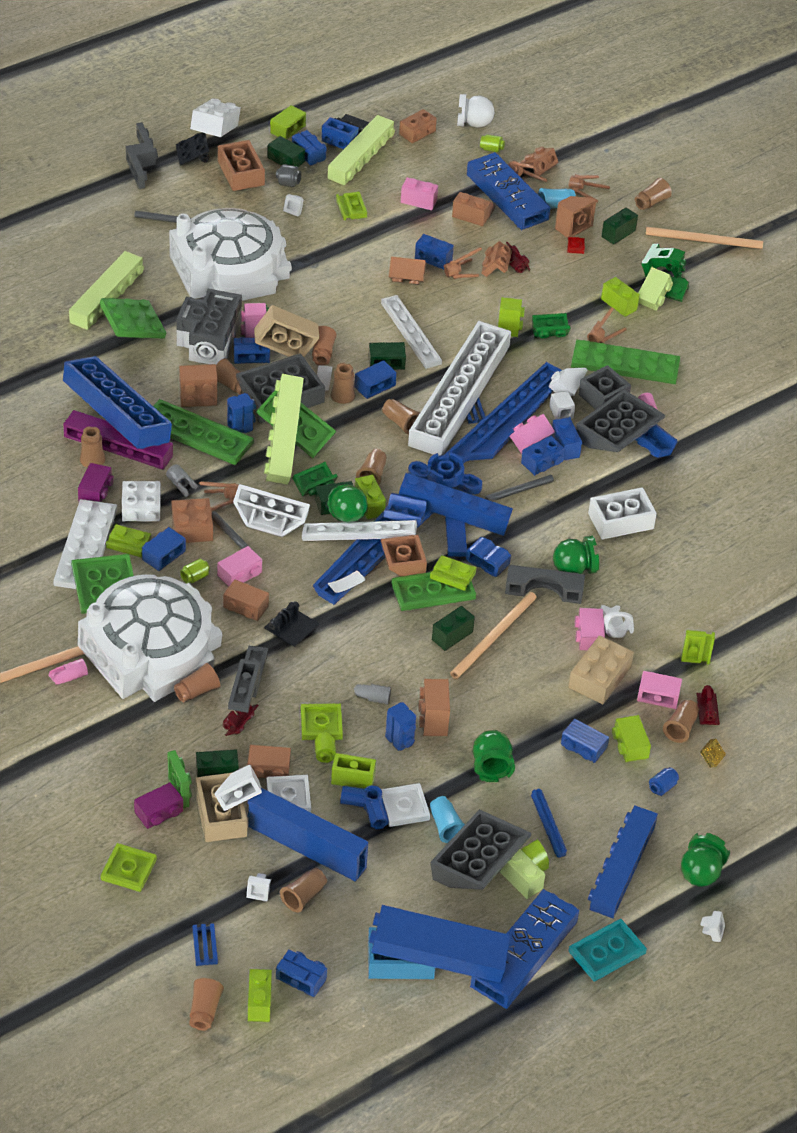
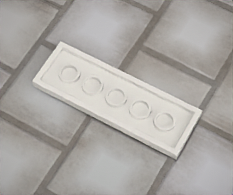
[54,499,117,589]

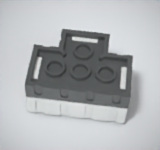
[176,288,242,364]

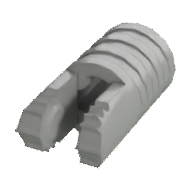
[166,464,198,497]
[354,684,391,705]

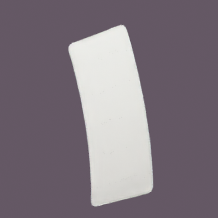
[317,365,332,391]
[328,571,365,593]

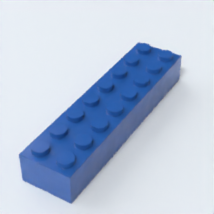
[63,356,172,449]

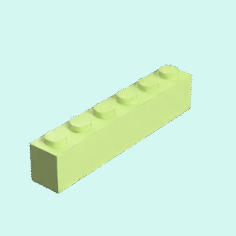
[328,115,395,185]
[69,251,144,330]
[264,374,304,485]

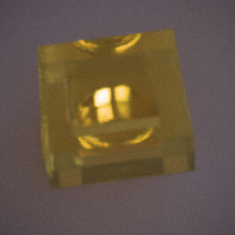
[700,739,726,768]

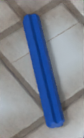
[531,789,567,858]

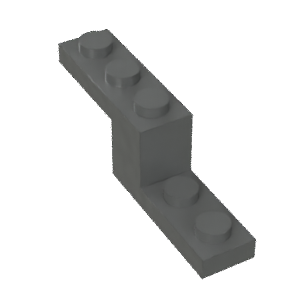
[125,122,158,189]
[228,645,268,712]

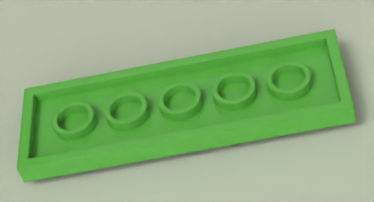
[571,339,680,385]
[153,399,254,465]

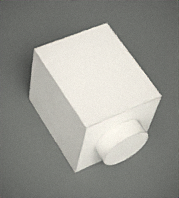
[549,391,575,419]

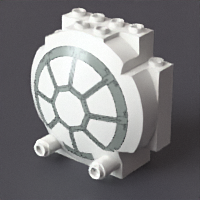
[169,208,292,301]
[78,575,222,702]

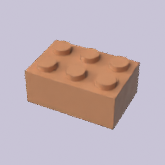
[218,140,265,191]

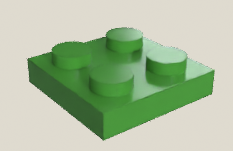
[167,750,192,808]

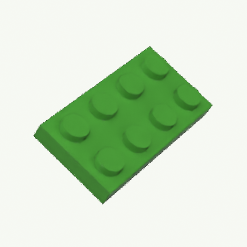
[256,391,336,458]
[391,572,476,611]

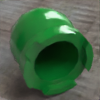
[327,484,368,523]
[553,535,599,574]
[472,730,515,782]
[680,833,730,887]

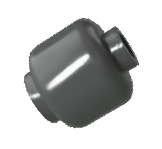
[276,164,302,187]

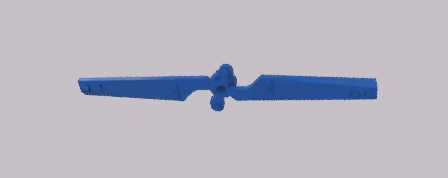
[313,362,562,605]

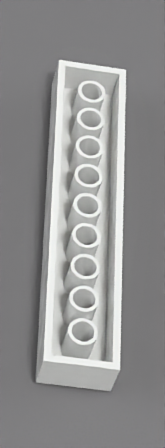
[408,321,511,456]

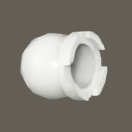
[457,94,495,128]

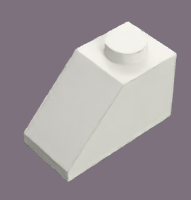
[549,368,588,396]
[214,764,262,811]

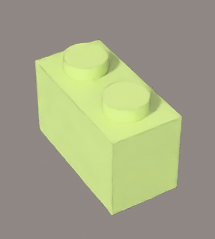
[638,267,673,311]
[500,849,545,899]

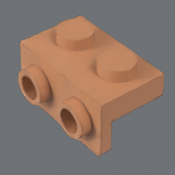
[519,146,558,176]
[481,241,512,277]

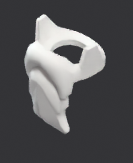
[601,605,634,638]

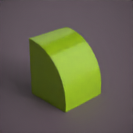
[521,839,549,871]

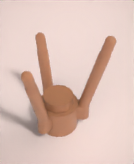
[508,160,547,182]
[569,174,610,203]
[444,247,482,279]
[587,307,627,343]
[199,481,239,511]

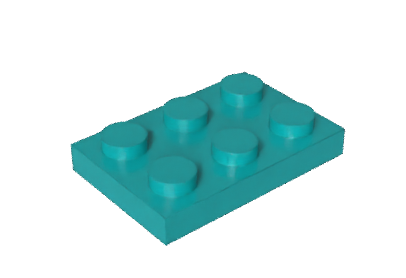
[568,918,647,982]

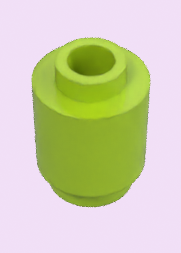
[480,134,505,153]
[180,558,210,584]
[315,732,336,763]

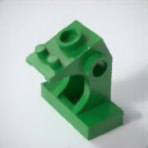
[641,243,686,278]

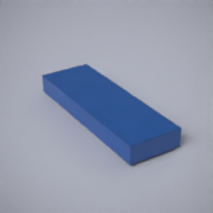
[445,516,467,557]

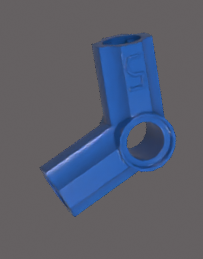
[340,785,389,829]

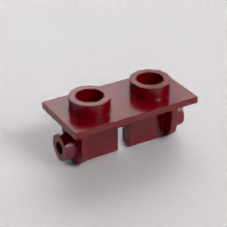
[506,242,530,273]
[696,685,720,725]
[223,704,259,736]

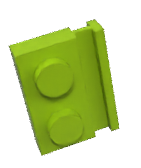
[336,192,367,220]
[105,524,151,558]
[430,555,476,591]
[681,630,715,664]

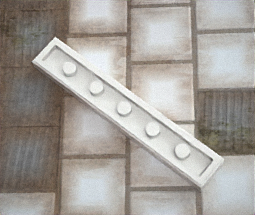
[381,295,442,369]
[302,520,417,541]

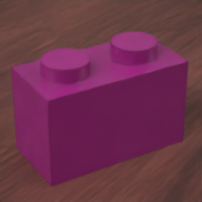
[78,463,114,502]
[134,782,183,829]

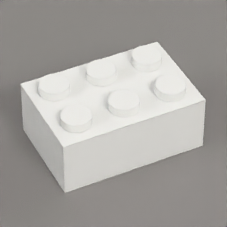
[190,99,241,137]
[588,487,657,539]

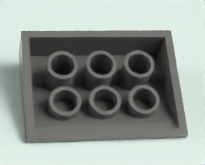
[236,353,325,423]
[576,389,665,452]
[430,809,531,890]

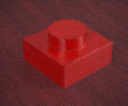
[567,237,585,254]

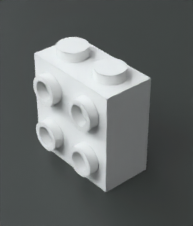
[122,481,161,521]

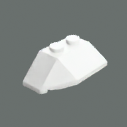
[233,484,310,537]

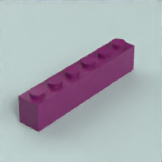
[63,410,173,470]

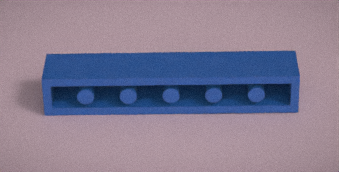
[399,473,513,536]
[588,805,658,919]

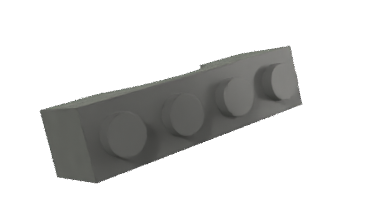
[505,565,585,604]

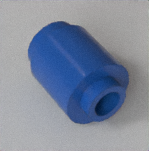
[649,767,679,796]

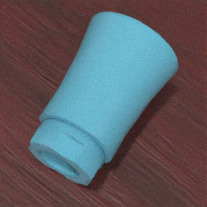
[538,188,576,209]
[430,796,465,843]

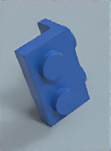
[636,424,677,458]
[383,493,427,525]

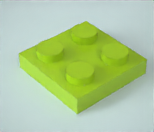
[300,703,343,740]
[101,843,157,892]

